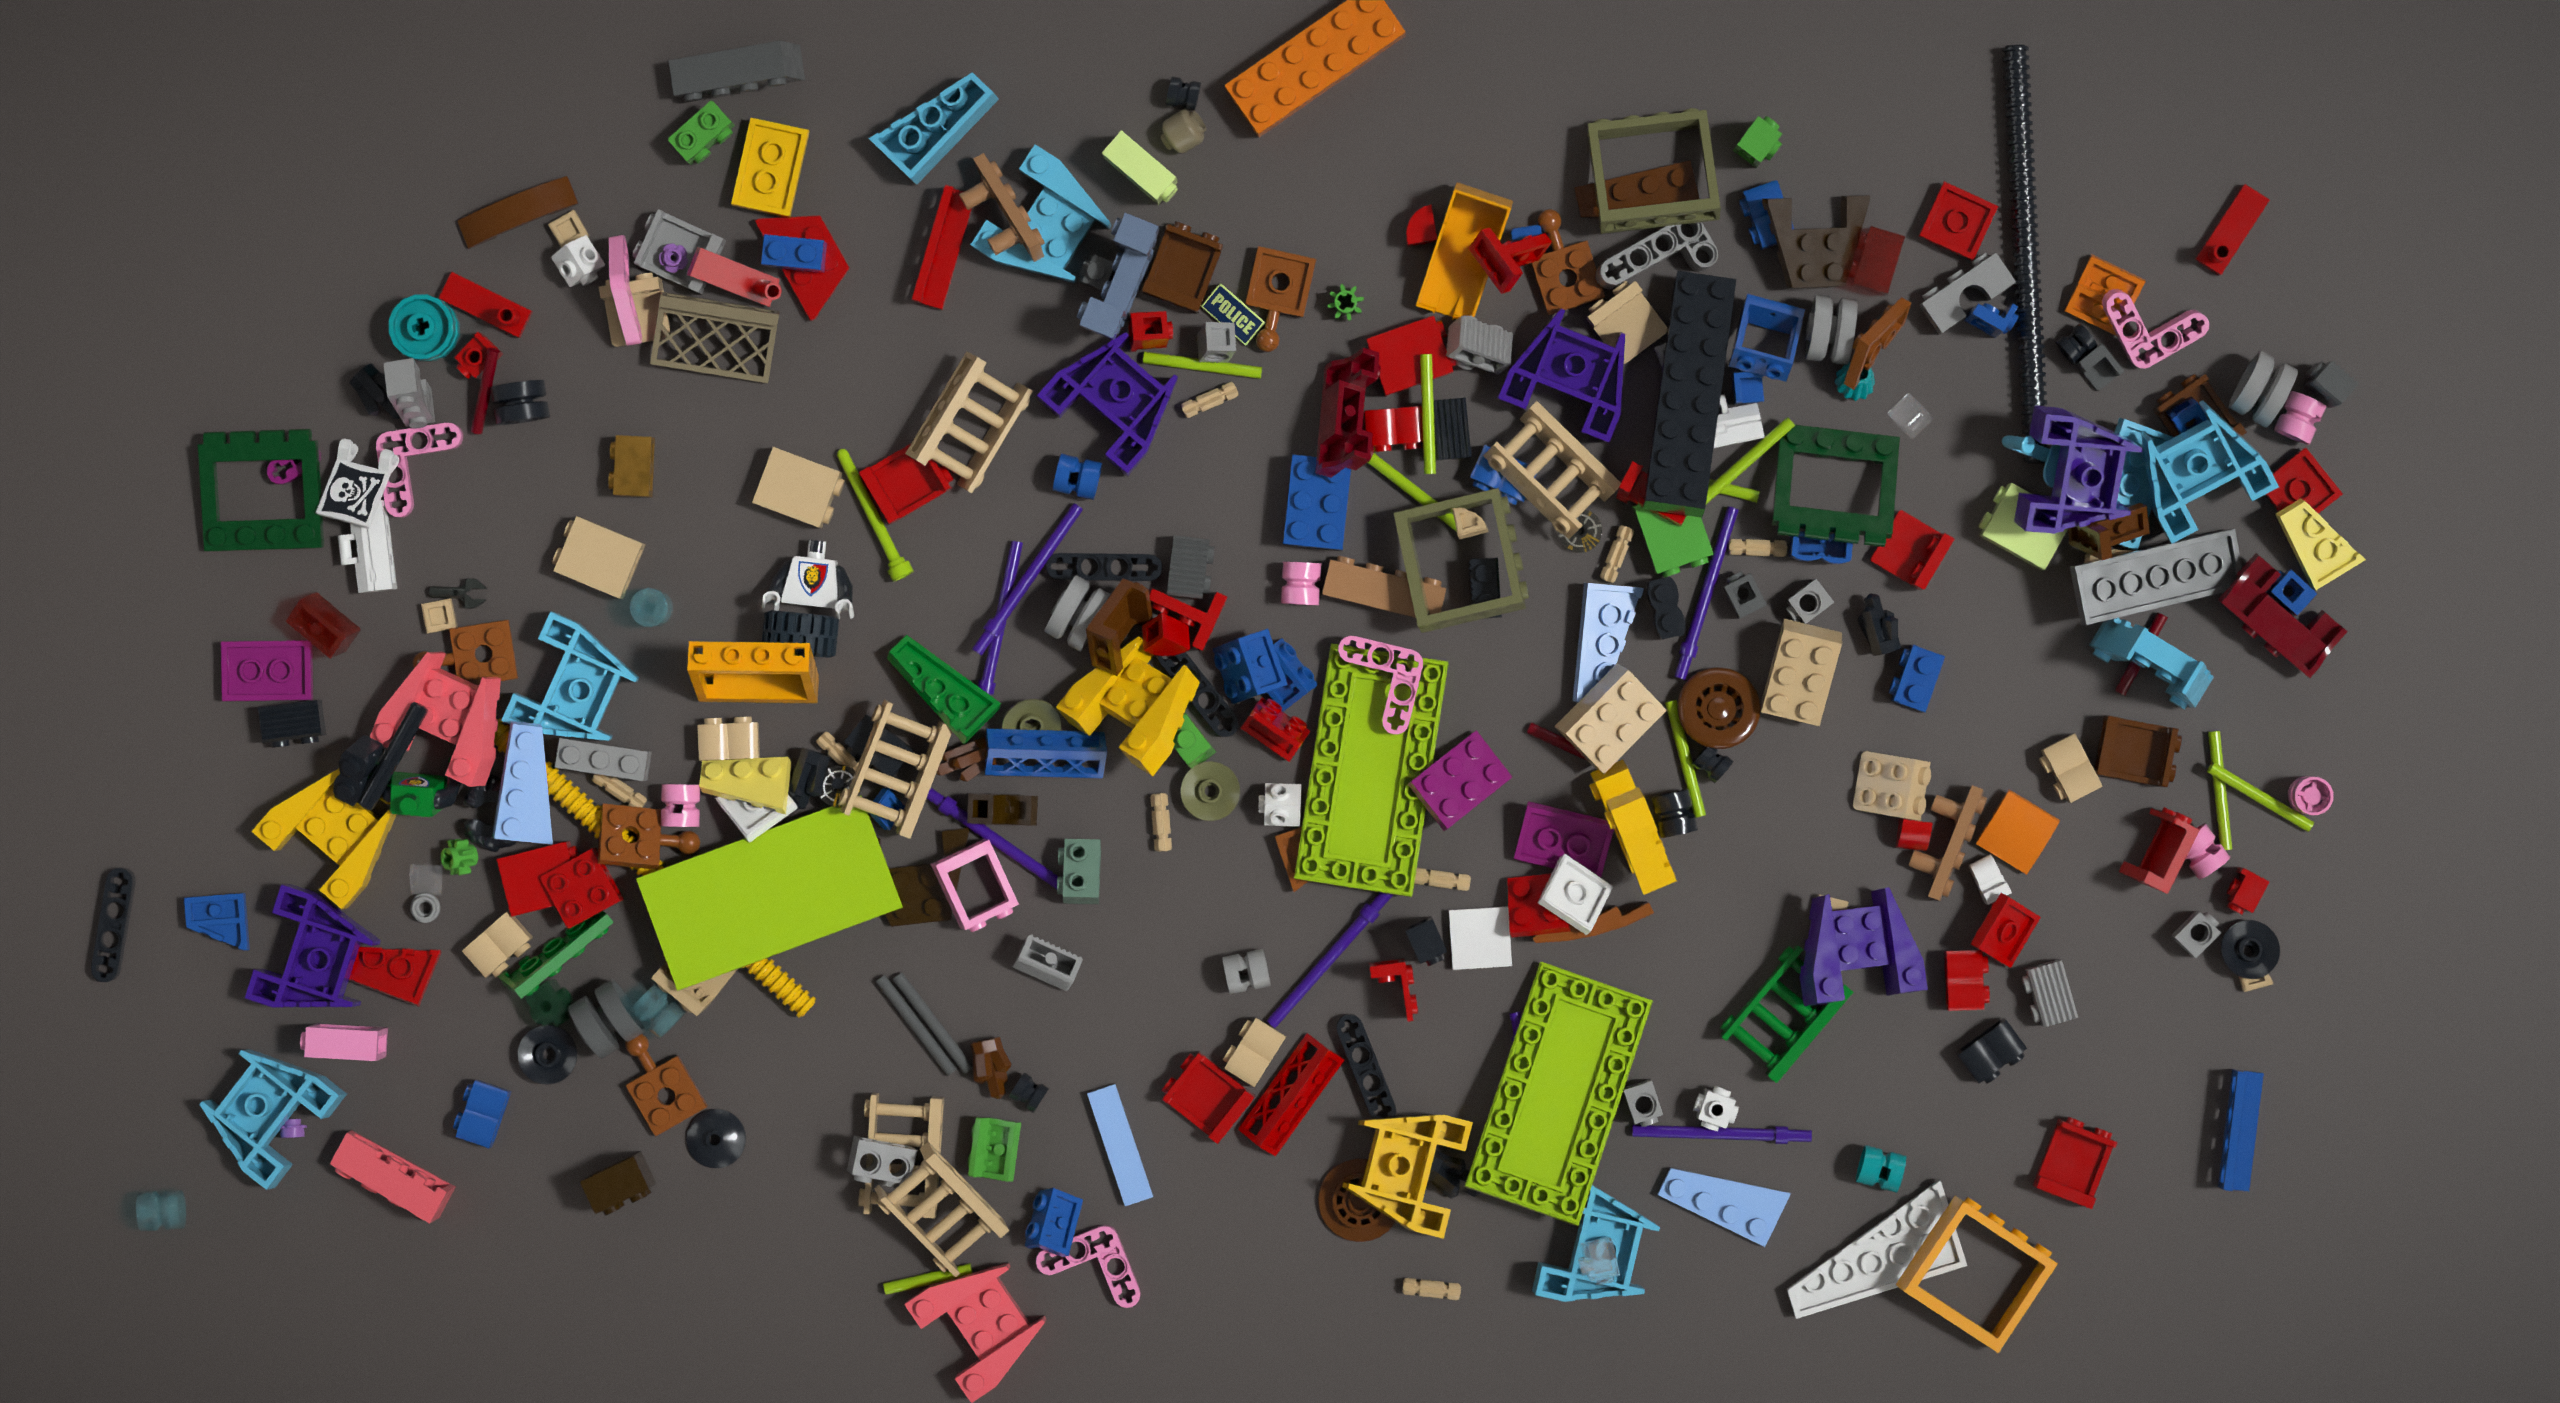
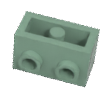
[1057,839,1101,904]

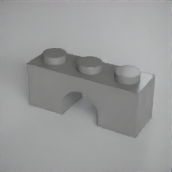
[1919,252,2016,334]
[384,358,435,428]
[555,738,652,781]

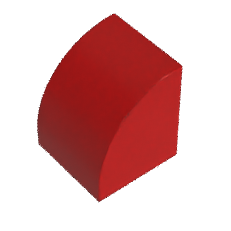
[1406,204,1437,247]
[1142,613,1190,656]
[1896,818,1933,852]

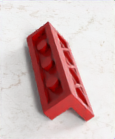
[912,185,973,310]
[1238,1033,1344,1157]

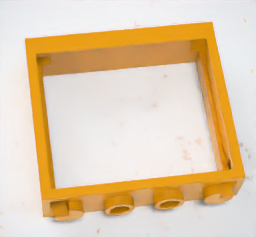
[687,641,819,703]
[1896,1196,2058,1353]

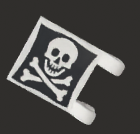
[316,439,400,528]

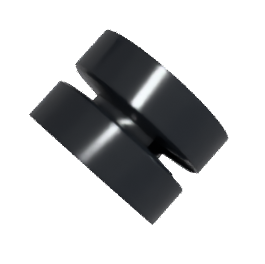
[490,380,550,425]

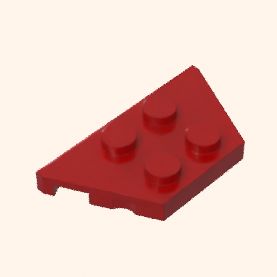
[755,216,850,321]

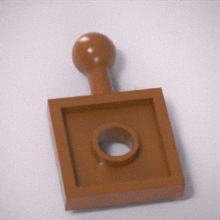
[1531,209,1605,316]
[1245,246,1316,352]
[413,620,519,685]
[598,803,700,870]
[625,1034,708,1137]

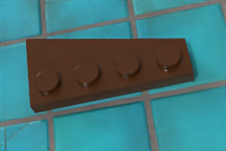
[1574,160,1699,218]

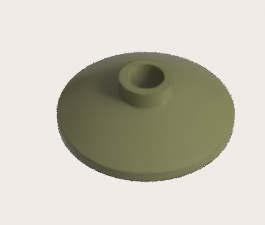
[1002,699,1061,731]
[1181,761,1240,821]

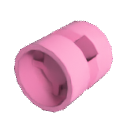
[2274,391,2327,445]
[1281,562,1321,606]
[2288,776,2333,815]
[661,784,700,827]
[2186,823,2230,880]

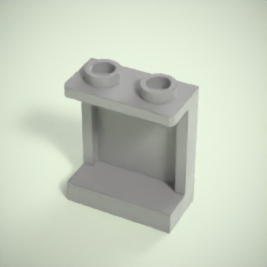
[632,209,726,295]

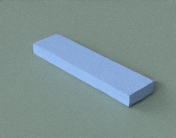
[1087,1083,1153,1206]

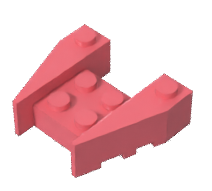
[370,652,501,787]
[904,1263,1046,1403]

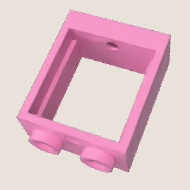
[931,839,1019,932]
[300,1024,388,1061]

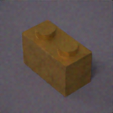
[608,435,655,497]

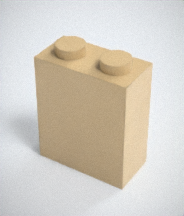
[752,447,845,528]
[552,516,646,599]

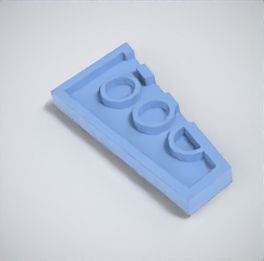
[1573,582,1644,702]
[492,721,553,845]
[1657,1167,1791,1247]

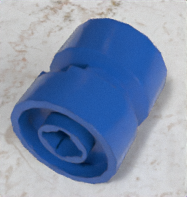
[1053,453,1102,500]

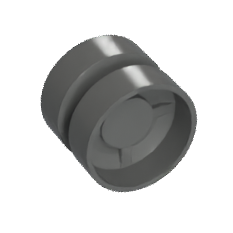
[568,979,646,1059]

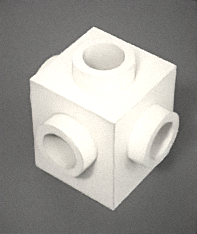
[551,235,605,287]
[1259,783,1301,826]
[1693,1086,1739,1131]

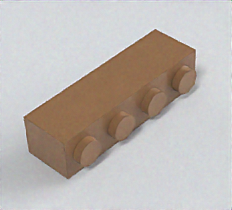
[1322,556,1447,618]

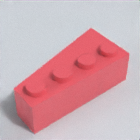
[330,1130,456,1224]

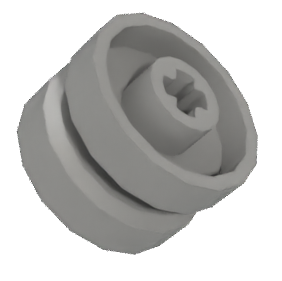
[1805,294,1858,365]
[2228,350,2298,428]
[1044,575,1111,652]

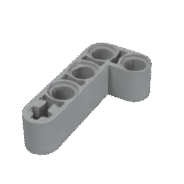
[1596,222,1718,289]

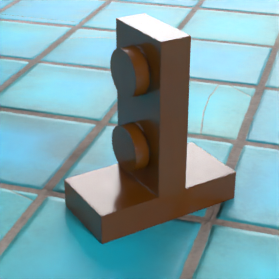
[2068,503,2150,561]

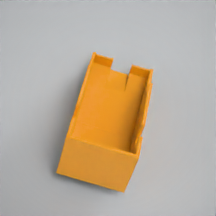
[1416,182,1513,320]

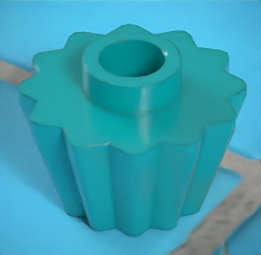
[1834,361,1875,401]

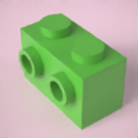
[1732,116,1782,168]

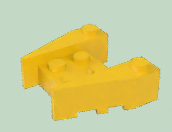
[1056,636,1200,777]
[1589,760,1677,895]
[251,768,397,909]
[1342,1114,1473,1239]

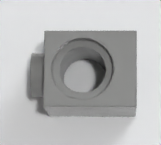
[1197,322,1236,363]
[1785,579,1834,624]
[2171,911,2221,958]
[1623,1079,1663,1127]

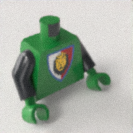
[379,756,461,817]

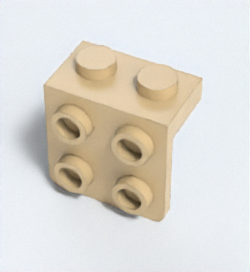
[599,273,671,347]
[1586,281,1667,364]
[1853,751,1931,821]
[651,962,738,1016]

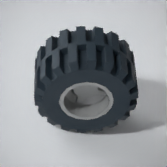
[762,610,839,658]

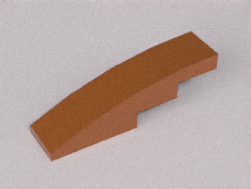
[1531,901,1654,943]

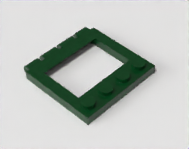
[1772,425,1900,547]
[198,429,324,551]

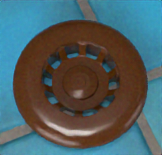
[1677,667,1761,749]
[1319,1159,1396,1242]

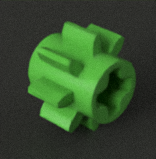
[1327,284,1364,321]
[441,839,478,876]

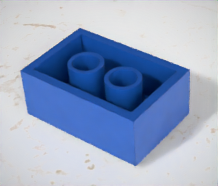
[1283,454,1351,551]

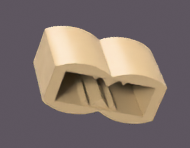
[697,717,760,761]
[2039,733,2103,803]
[462,911,533,978]
[1223,1017,1286,1087]

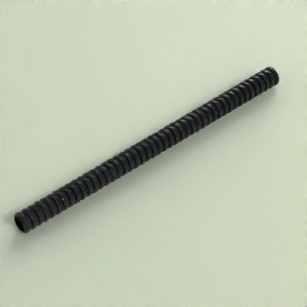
[2002,44,2050,463]

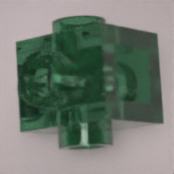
[524,979,573,1028]

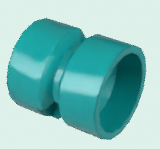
[1856,1145,1907,1193]

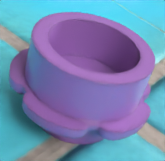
[659,243,688,273]
[280,1119,307,1138]

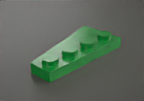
[887,635,1001,744]
[497,911,614,999]

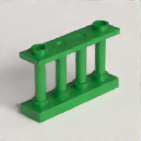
[1720,945,1854,1083]

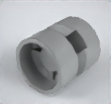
[1222,949,1271,994]

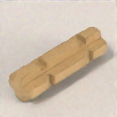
[1181,382,1238,418]
[1600,525,1634,583]
[1728,539,1787,557]
[816,732,859,776]
[592,774,647,808]
[1150,793,1172,852]
[1414,868,1471,891]
[1402,1278,1461,1300]

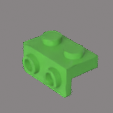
[668,101,735,165]
[968,1117,1021,1182]

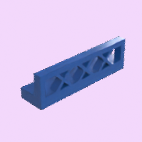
[984,729,1107,778]
[2218,1069,2264,1192]

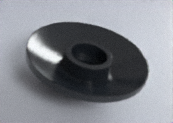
[2221,920,2280,979]
[518,1025,577,1085]
[686,1109,746,1168]

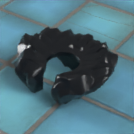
[463,775,516,852]

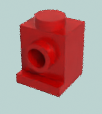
[1128,311,1173,352]
[454,332,503,379]
[2227,867,2270,915]

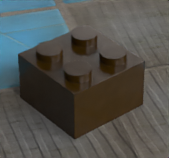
[580,1152,656,1216]

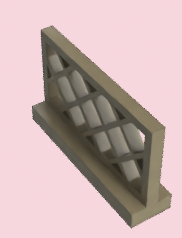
[650,292,780,383]

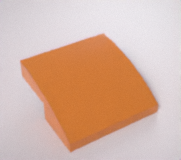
[2065,254,2146,336]
[1976,789,2060,875]

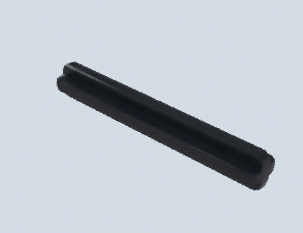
[358,702,428,810]

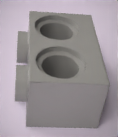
[847,1136,917,1188]

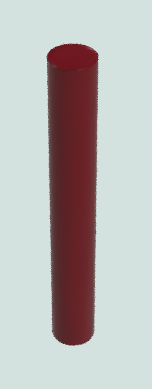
[471,348,500,434]
[2115,612,2168,696]
[1527,722,1587,761]

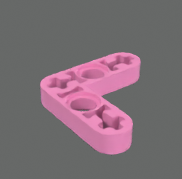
[609,235,642,346]
[2102,289,2209,369]
[376,423,463,518]
[1338,636,1423,735]
[1036,1225,1141,1308]

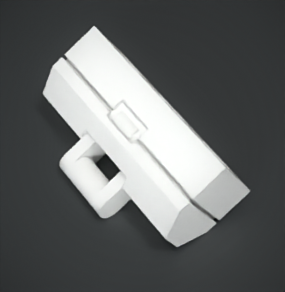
[1714,394,1764,448]
[338,500,397,593]

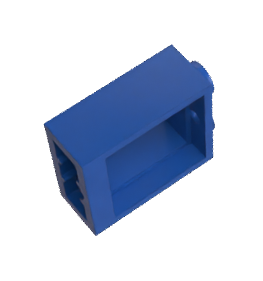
[1729,294,1805,382]

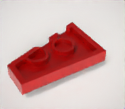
[349,947,442,1007]

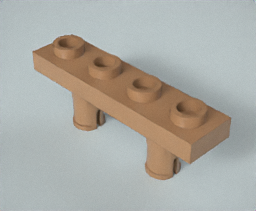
[959,153,1045,262]
[1909,785,1987,901]

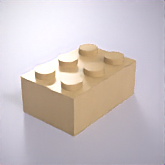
[1761,619,1842,726]
[1555,663,1667,774]

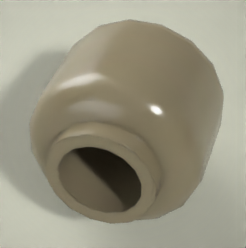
[1160,109,1206,154]

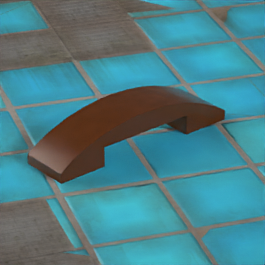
[457,176,579,249]

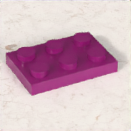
[221,640,313,701]
[1408,730,1512,831]
[1514,801,1614,878]

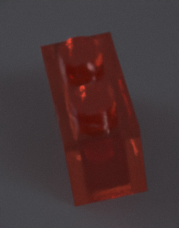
[1848,226,1905,296]
[285,592,361,659]

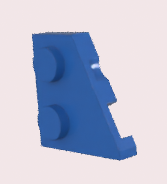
[184,893,250,951]

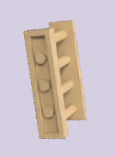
[905,351,1033,493]
[1483,401,1621,539]
[838,699,952,839]
[859,1093,944,1218]
[874,1142,1010,1277]

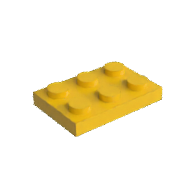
[731,118,810,218]

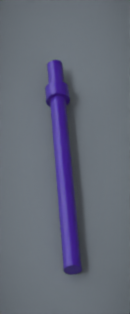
[972,503,1083,656]
[1674,506,1739,680]
[977,541,1023,696]
[926,788,1059,890]
[1266,893,1393,1028]
[1632,1125,1812,1144]

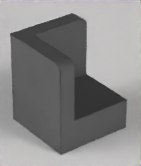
[2075,344,2124,391]

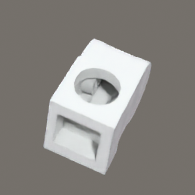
[1969,854,2012,905]

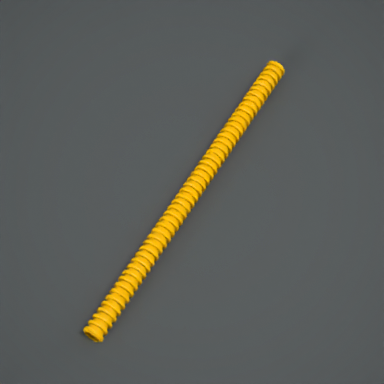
[494,714,816,1018]

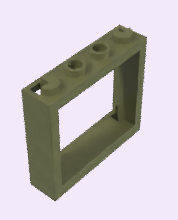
[1587,108,1721,234]
[1394,488,1529,633]

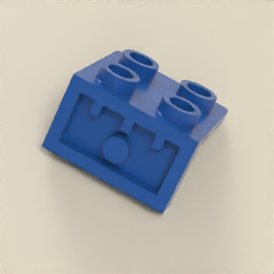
[1213,629,1288,704]

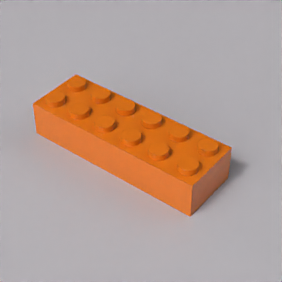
[1225,0,1406,138]

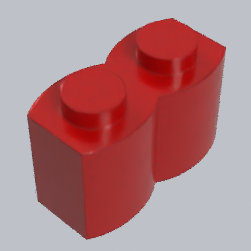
[1364,406,1423,452]
[1944,950,1990,1011]

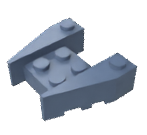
[1077,213,1159,340]

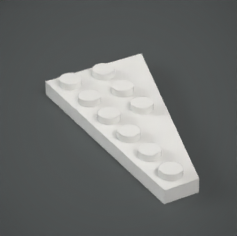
[1787,1179,1967,1319]

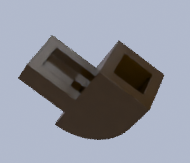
[967,793,1038,826]

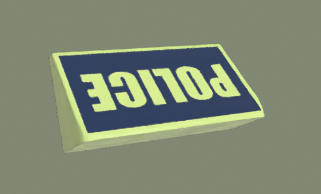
[1201,283,1265,346]

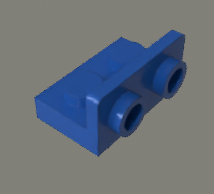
[1964,303,2019,338]
[1267,638,1318,712]
[1888,644,1945,713]
[1025,1188,1083,1257]

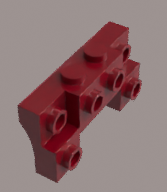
[1315,347,1381,478]
[2218,553,2348,678]

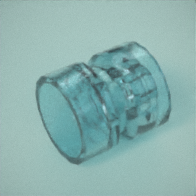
[630,588,673,627]
[630,983,686,1039]
[136,1190,186,1231]

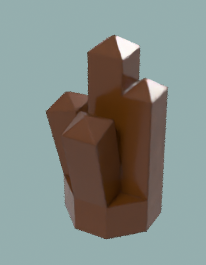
[936,737,996,782]
[970,1037,1012,1099]

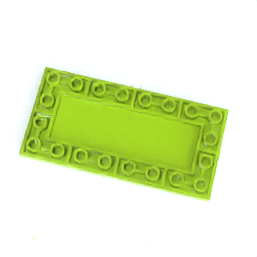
[1294,643,1449,897]
[636,796,903,991]
[1464,962,1653,1226]

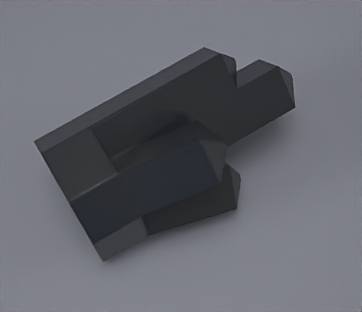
[349,363,401,419]
[1857,593,1901,656]
[788,747,831,810]
[1428,1150,1481,1199]

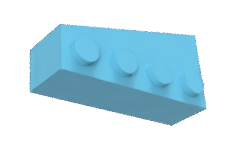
[869,72,999,185]

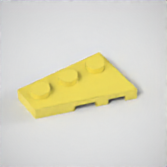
[2275,499,2366,590]
[699,757,791,814]

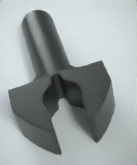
[429,578,487,609]

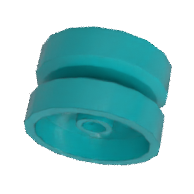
[389,294,460,361]

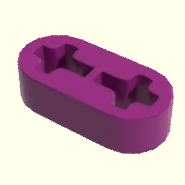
[267,449,322,485]

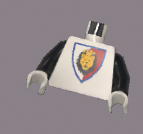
[762,540,854,619]

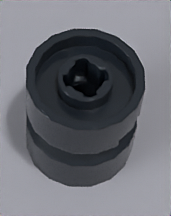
[1651,789,1698,838]

